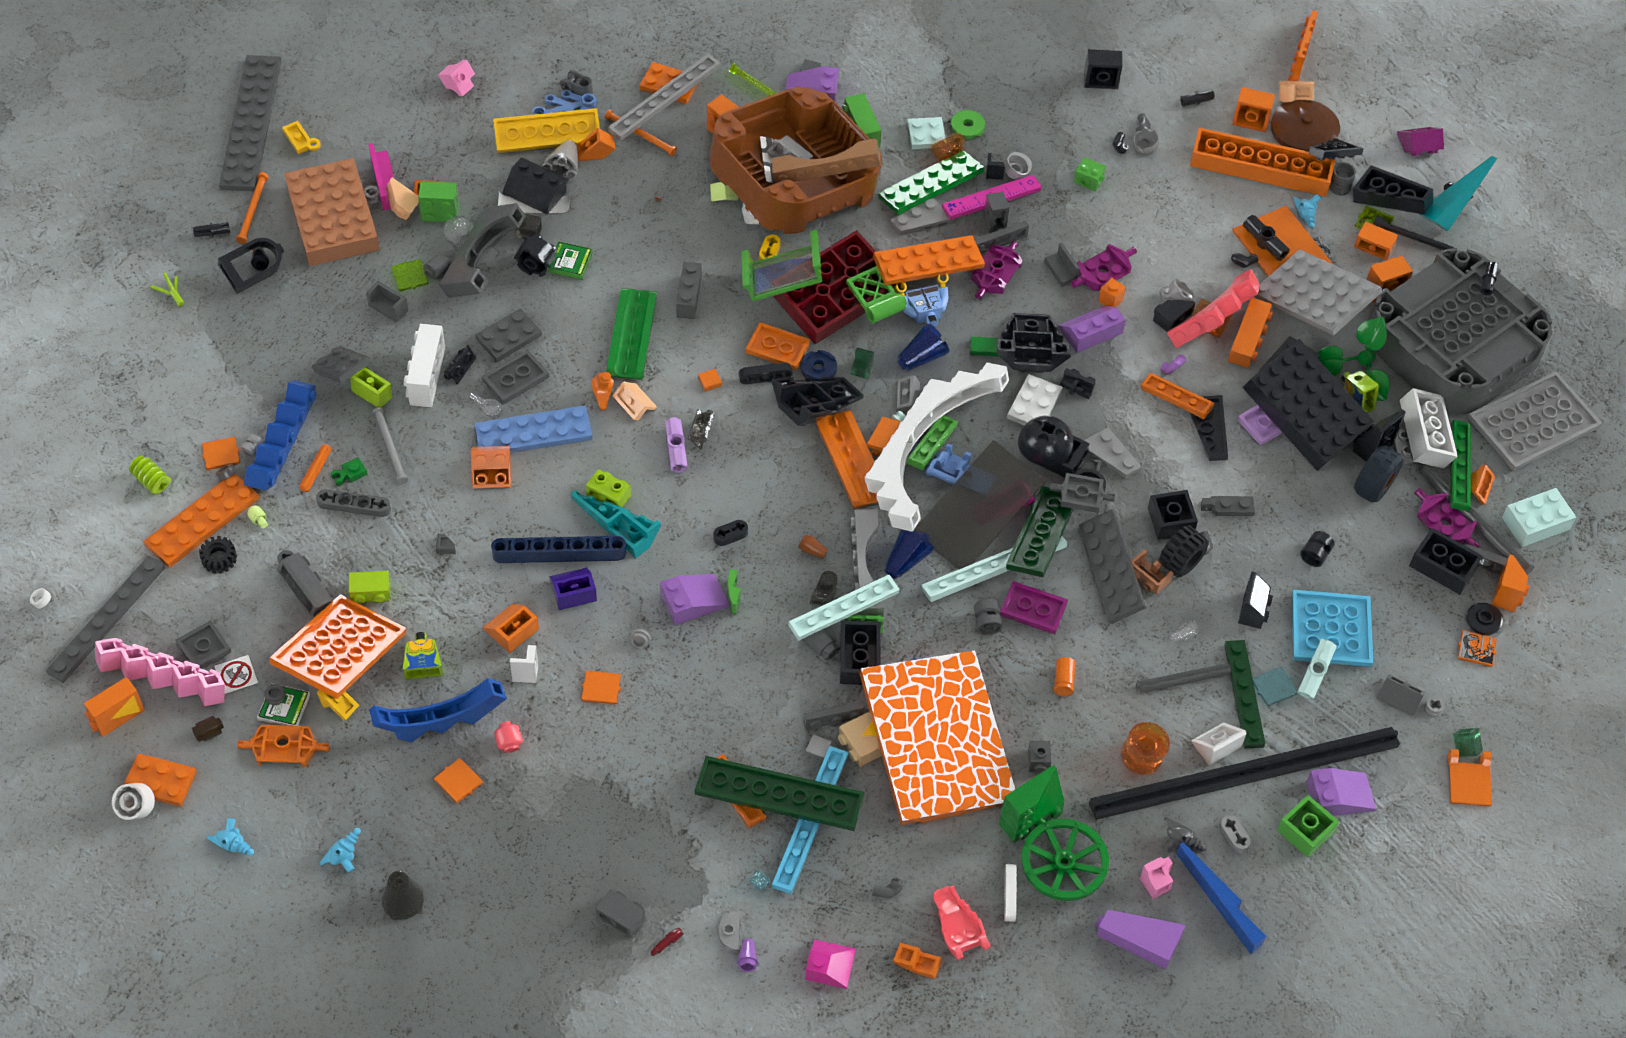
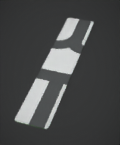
[760,136,776,183]

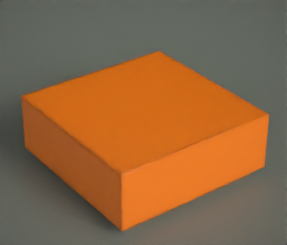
[698,369,722,391]

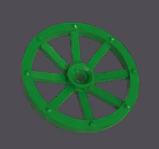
[1021,819,1109,901]

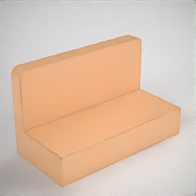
[613,382,657,421]

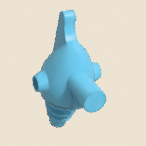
[1294,194,1321,229]
[207,818,254,856]
[320,828,361,873]

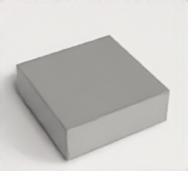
[805,734,832,761]

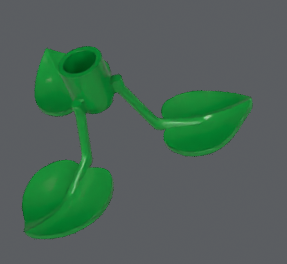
[1317,317,1390,401]

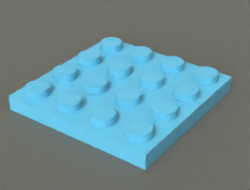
[1291,590,1373,667]

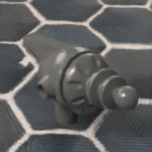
[1162,817,1207,852]

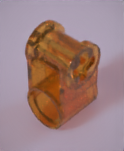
[931,133,965,162]

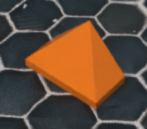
[1471,464,1495,505]

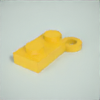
[282,121,321,155]

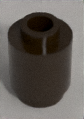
[191,715,224,743]

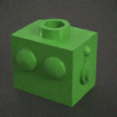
[1074,157,1106,191]

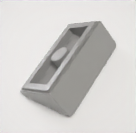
[896,375,920,412]

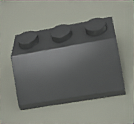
[277,552,333,617]

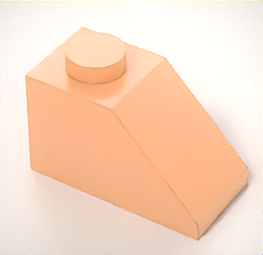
[386,178,419,220]

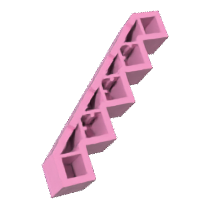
[95,638,225,707]

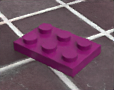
[1000,581,1068,634]

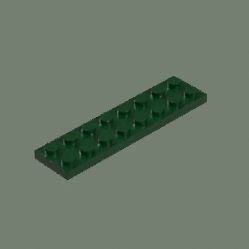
[694,756,865,831]

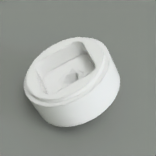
[30,588,51,609]

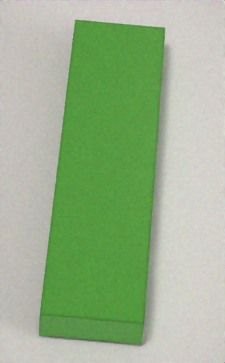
[907,415,958,470]

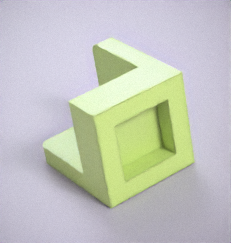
[710,182,738,202]

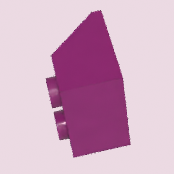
[1397,127,1444,156]

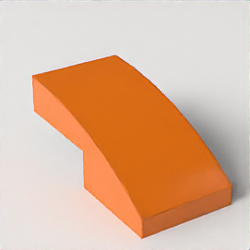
[893,943,942,979]

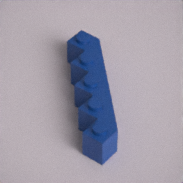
[244,380,317,490]

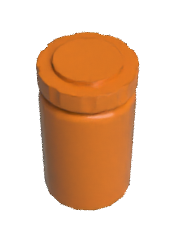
[1054,657,1076,696]

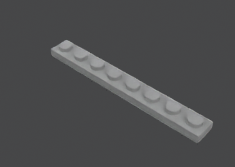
[608,53,720,141]

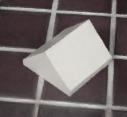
[1191,722,1246,765]

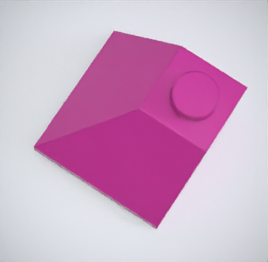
[805,940,856,989]

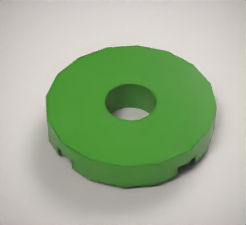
[951,110,985,140]

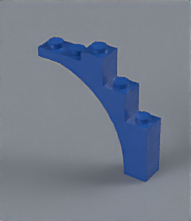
[369,678,507,742]

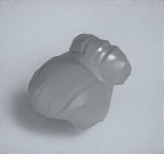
[1159,278,1195,303]

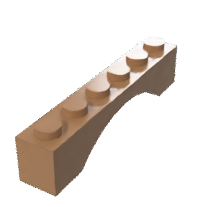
[772,138,881,183]

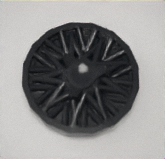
[1466,603,1503,635]

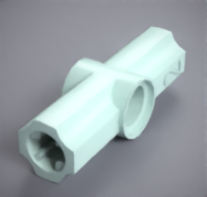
[1297,639,1337,700]

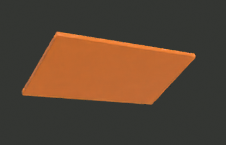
[1232,206,1334,277]

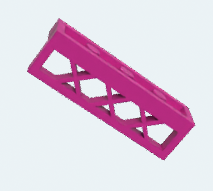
[368,143,394,210]

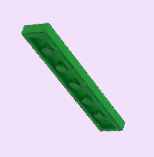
[1450,420,1471,512]

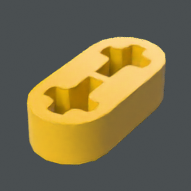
[759,234,780,260]

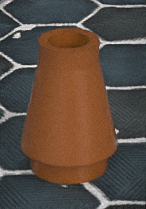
[798,534,828,559]

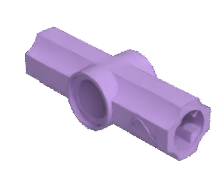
[665,417,687,473]

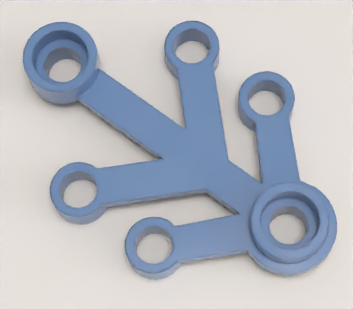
[532,90,597,115]

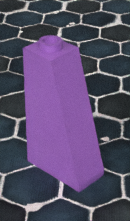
[1095,910,1185,969]

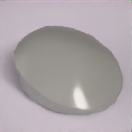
[1004,152,1032,180]

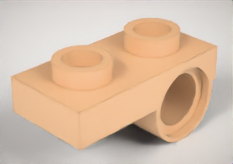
[1279,81,1314,102]

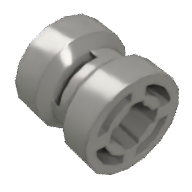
[238,433,264,460]

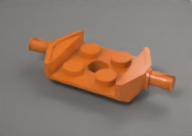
[237,725,330,767]

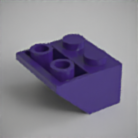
[549,567,597,610]

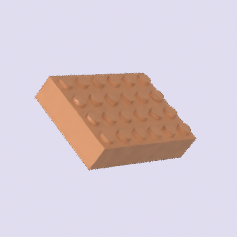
[284,158,380,266]

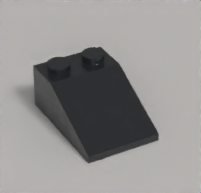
[1353,410,1406,462]

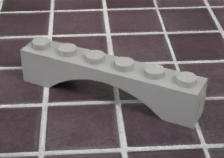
[850,509,884,616]

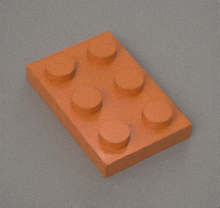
[639,62,698,104]
[745,322,810,370]
[123,753,197,807]

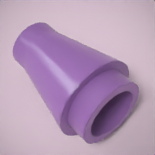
[737,939,758,972]

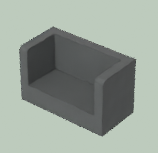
[366,281,408,322]

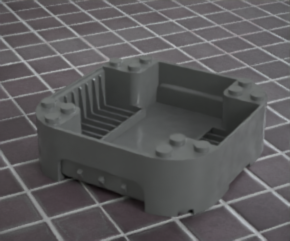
[1370,248,1553,414]

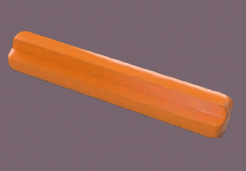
[299,444,332,492]

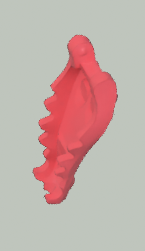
[933,886,990,960]

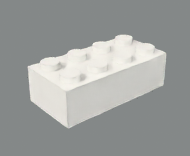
[404,324,445,407]
[1400,388,1458,469]

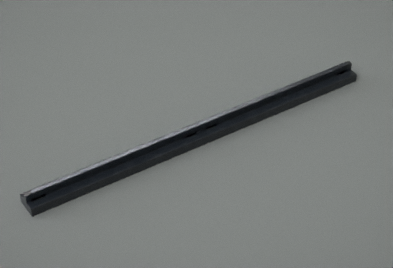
[1089,727,1400,820]

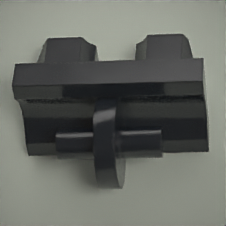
[1060,368,1096,399]

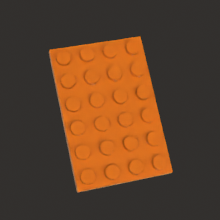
[269,594,407,699]

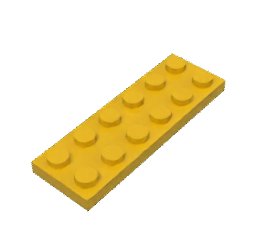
[493,108,600,153]

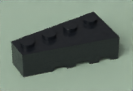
[1353,165,1433,215]

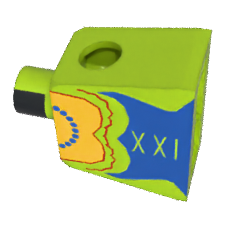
[1341,371,1379,413]
[403,632,443,680]

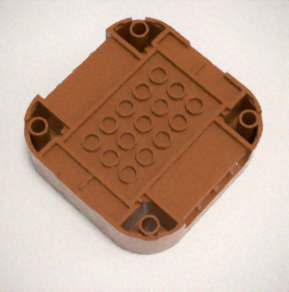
[709,86,882,234]

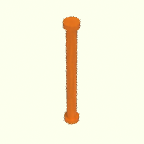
[605,109,677,156]
[236,172,269,244]

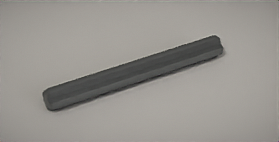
[1136,663,1231,693]

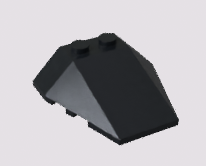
[996,313,1071,373]
[772,377,864,426]

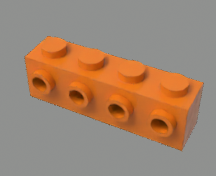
[1228,298,1273,368]

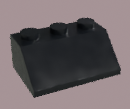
[503,157,566,214]

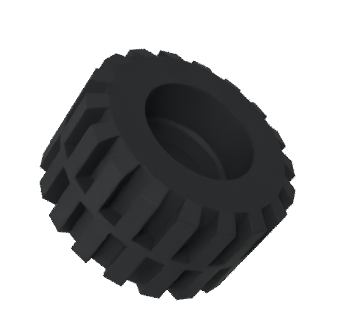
[1159,525,1209,578]

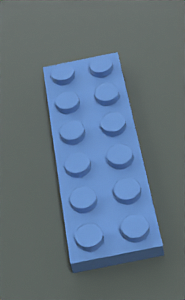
[474,405,593,453]

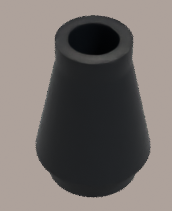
[251,247,269,271]

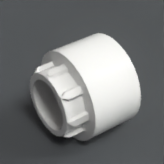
[112,783,155,820]

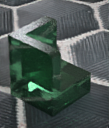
[850,348,874,379]
[1453,728,1483,757]

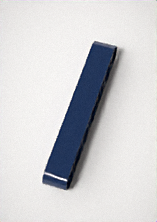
[491,536,626,563]

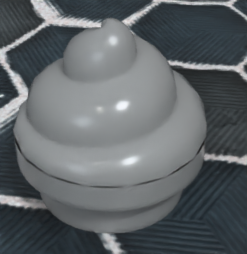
[630,629,650,648]

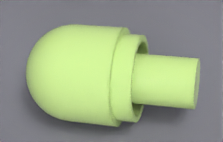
[247,505,268,528]

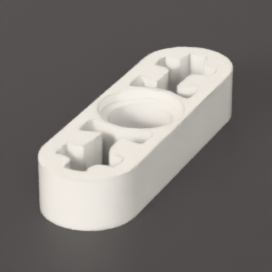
[1004,864,1017,922]

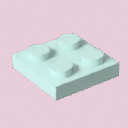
[907,117,946,149]

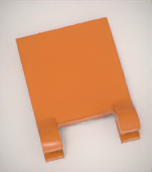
[1447,749,1492,806]

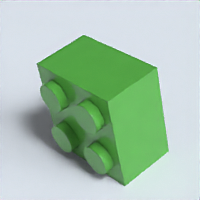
[418,181,459,223]
[1277,795,1339,858]

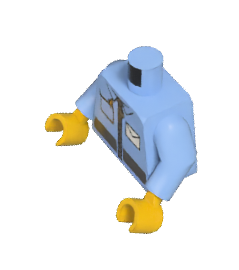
[894,273,949,328]

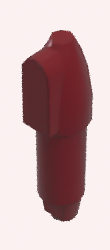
[651,928,684,956]

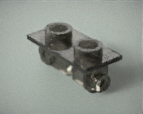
[688,409,715,449]

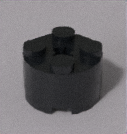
[514,234,557,277]

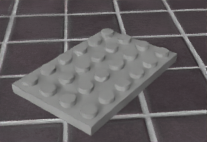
[1254,249,1382,336]
[1468,371,1603,471]

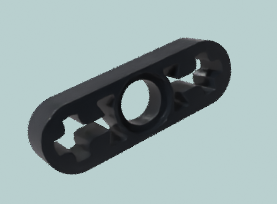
[738,363,793,384]

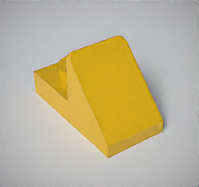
[317,690,359,721]

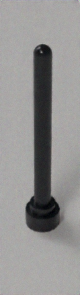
[1373,215,1454,250]

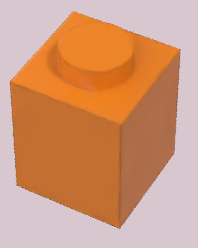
[1098,278,1126,307]

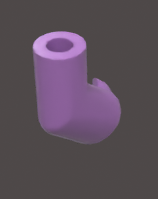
[1160,355,1186,374]

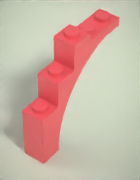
[1167,269,1260,348]

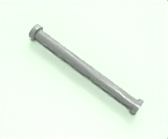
[372,407,408,484]

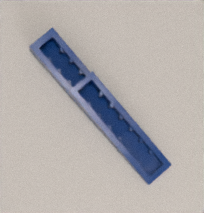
[1177,842,1266,954]

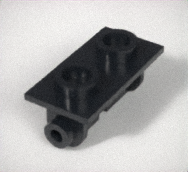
[444,345,476,384]

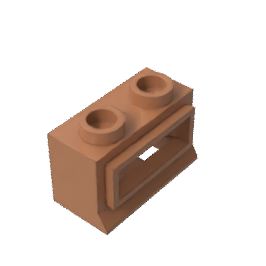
[1132,549,1174,595]

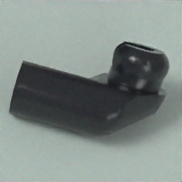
[1112,132,1128,154]
[1231,253,1259,268]

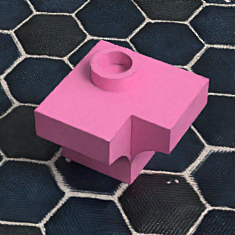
[438,60,475,96]
[1140,857,1174,899]

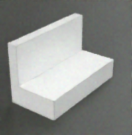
[510,645,538,683]

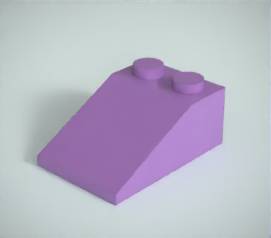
[785,66,839,101]
[660,574,729,625]
[1306,768,1376,816]

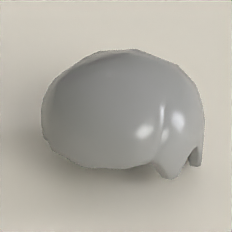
[1133,128,1160,154]

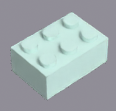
[1502,488,1576,547]

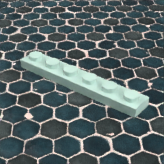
[788,575,900,641]

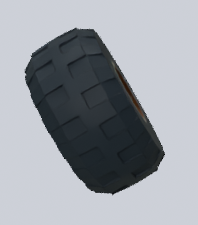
[1354,446,1404,502]

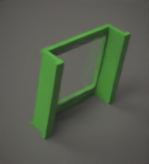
[741,230,822,302]

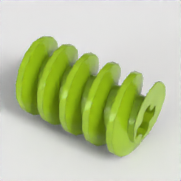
[129,456,171,494]

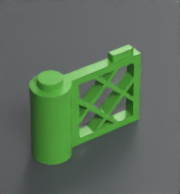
[846,266,907,324]

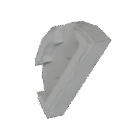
[718,911,740,953]

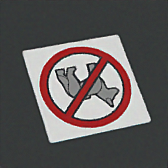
[215,655,258,694]

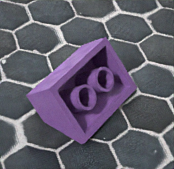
[1058,306,1126,353]

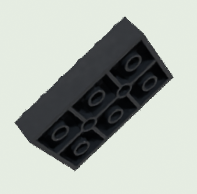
[1242,339,1374,471]

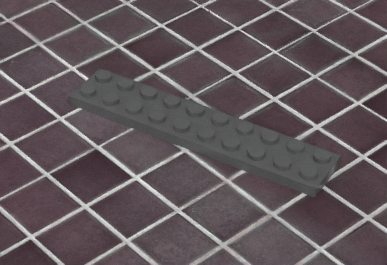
[219,55,282,191]

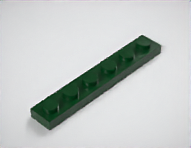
[1224,640,1266,749]

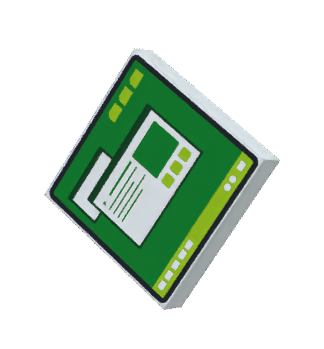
[257,683,310,726]

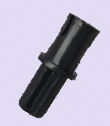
[1180,90,1215,107]
[193,222,230,237]
[1480,261,1498,296]

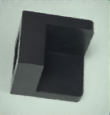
[986,152,1005,180]

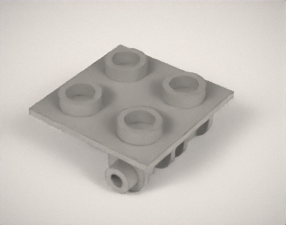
[766,135,813,159]

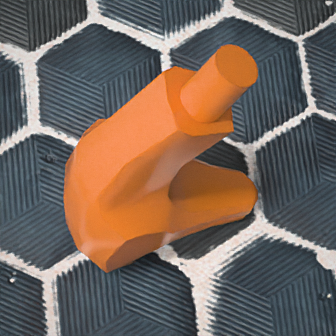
[591,372,613,410]

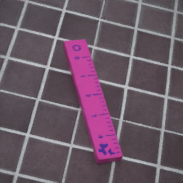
[942,175,1042,220]

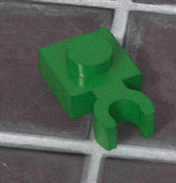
[331,457,368,486]

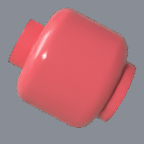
[494,721,523,753]

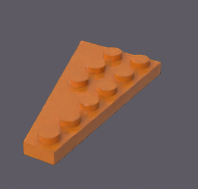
[1288,10,1318,81]

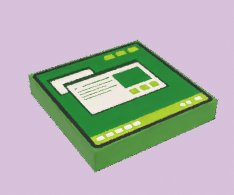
[548,241,593,279]

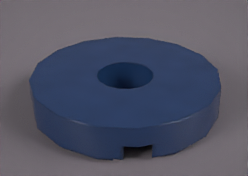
[801,350,837,380]

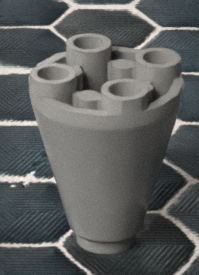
[542,140,578,184]

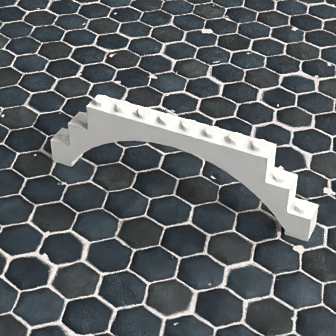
[865,363,1009,532]

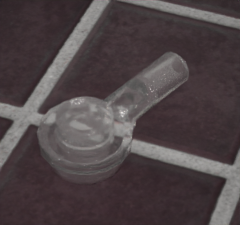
[469,393,502,417]

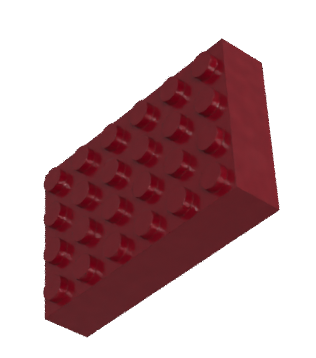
[771,230,901,344]

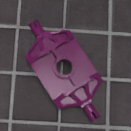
[971,241,1022,300]
[1071,244,1137,291]
[1414,488,1480,548]

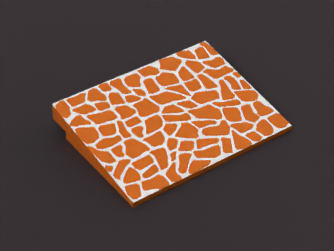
[860,651,1015,825]

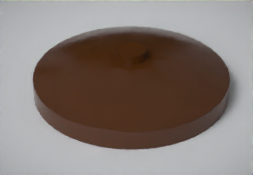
[1271,100,1340,152]

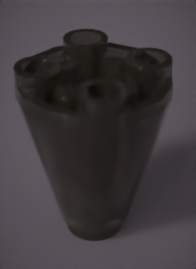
[381,871,424,920]

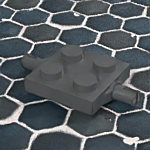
[1050,473,1115,513]

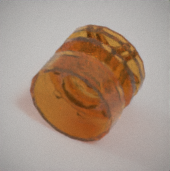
[1121,722,1170,775]

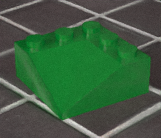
[999,765,1065,842]

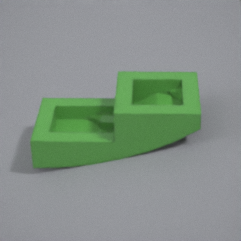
[728,569,741,614]

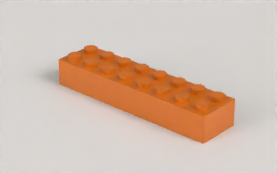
[1190,127,1336,197]

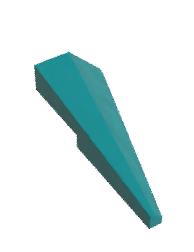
[1420,156,1498,231]
[570,490,661,559]

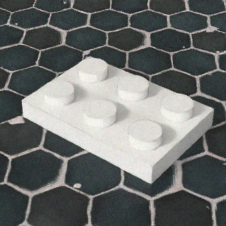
[1007,374,1063,425]

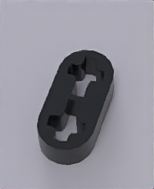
[713,520,748,546]

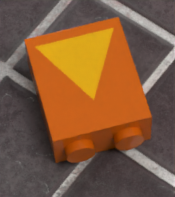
[84,677,145,737]

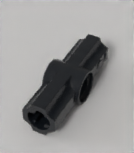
[1243,215,1290,261]

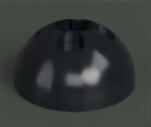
[1018,415,1074,466]

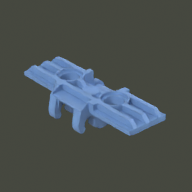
[906,442,997,498]

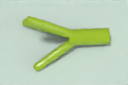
[150,272,185,307]

